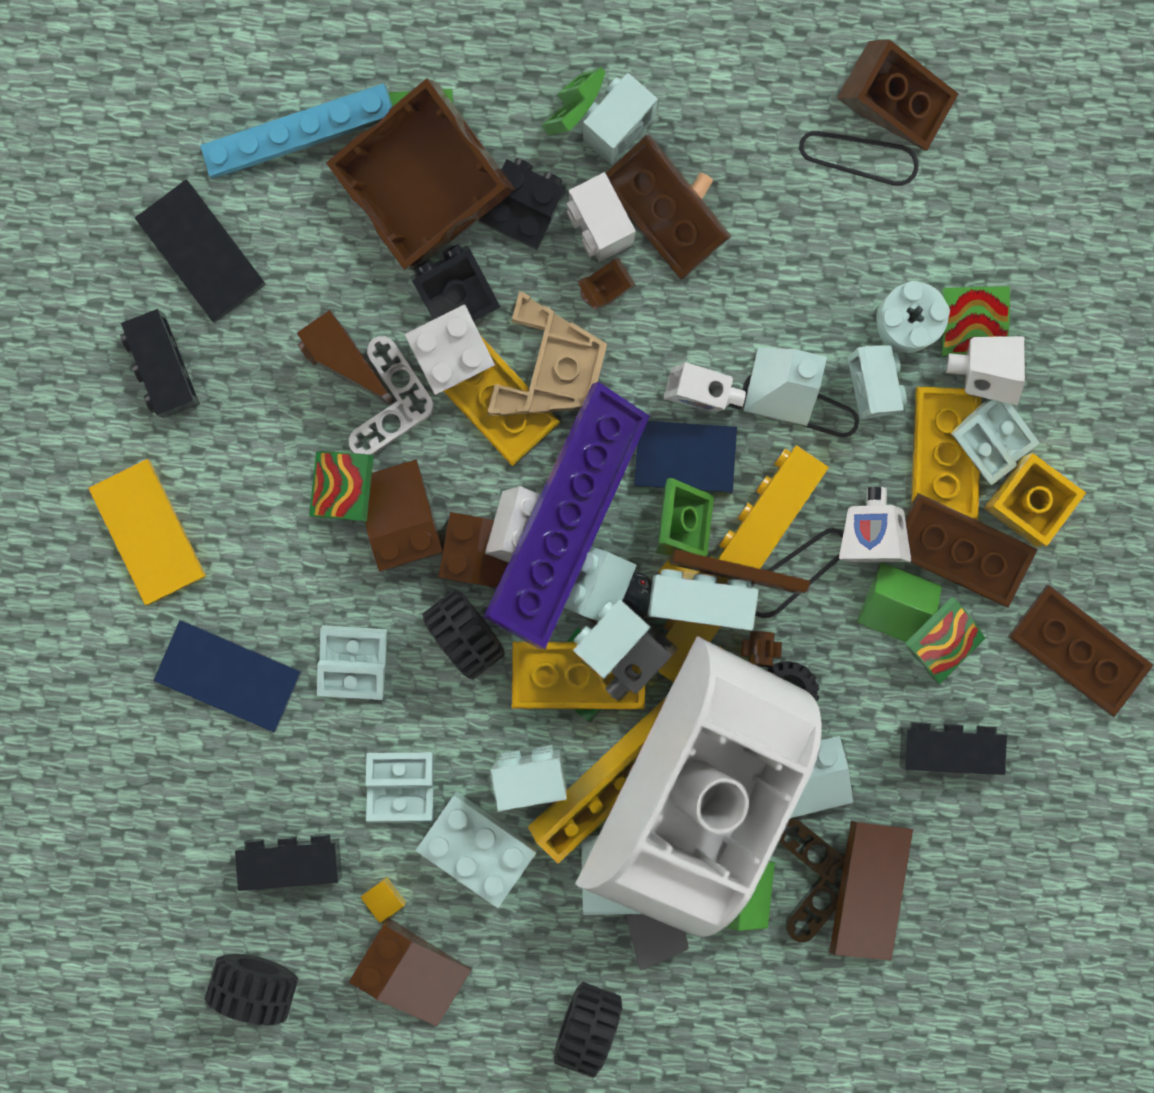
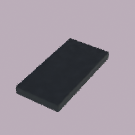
[135,179,266,323]

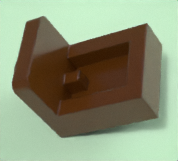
[577,258,636,309]

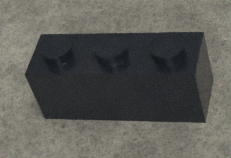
[120,309,200,418]
[899,722,1007,775]
[235,833,342,891]

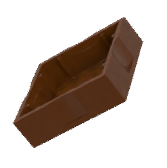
[326,78,516,270]

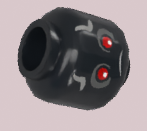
[622,572,652,619]

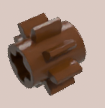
[741,631,782,667]

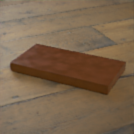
[605,135,732,280]
[905,493,1038,608]
[669,549,810,594]
[1008,585,1154,717]
[829,820,913,960]

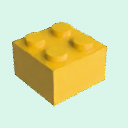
[984,453,1086,548]

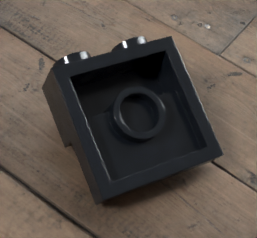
[479,158,566,251]
[410,244,501,322]

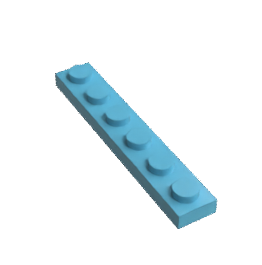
[200,83,393,178]

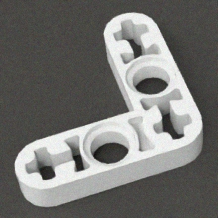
[349,336,434,455]

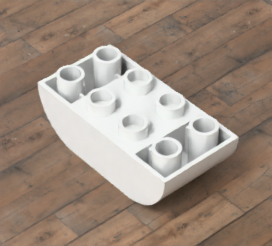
[575,636,821,937]

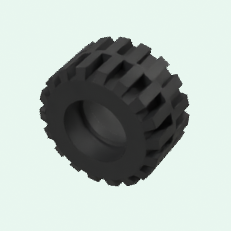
[422,589,505,680]
[205,954,298,1025]
[554,982,622,1078]

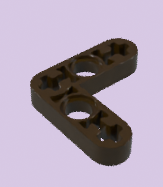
[779,818,845,943]

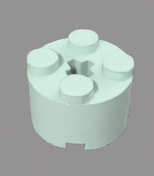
[876,281,950,353]

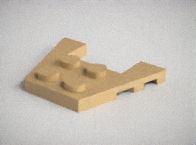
[488,291,607,416]

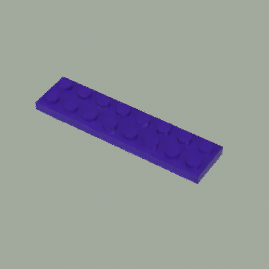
[484,382,650,650]

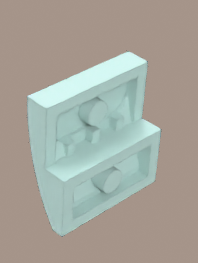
[951,399,1039,485]
[317,625,388,700]
[366,752,433,823]

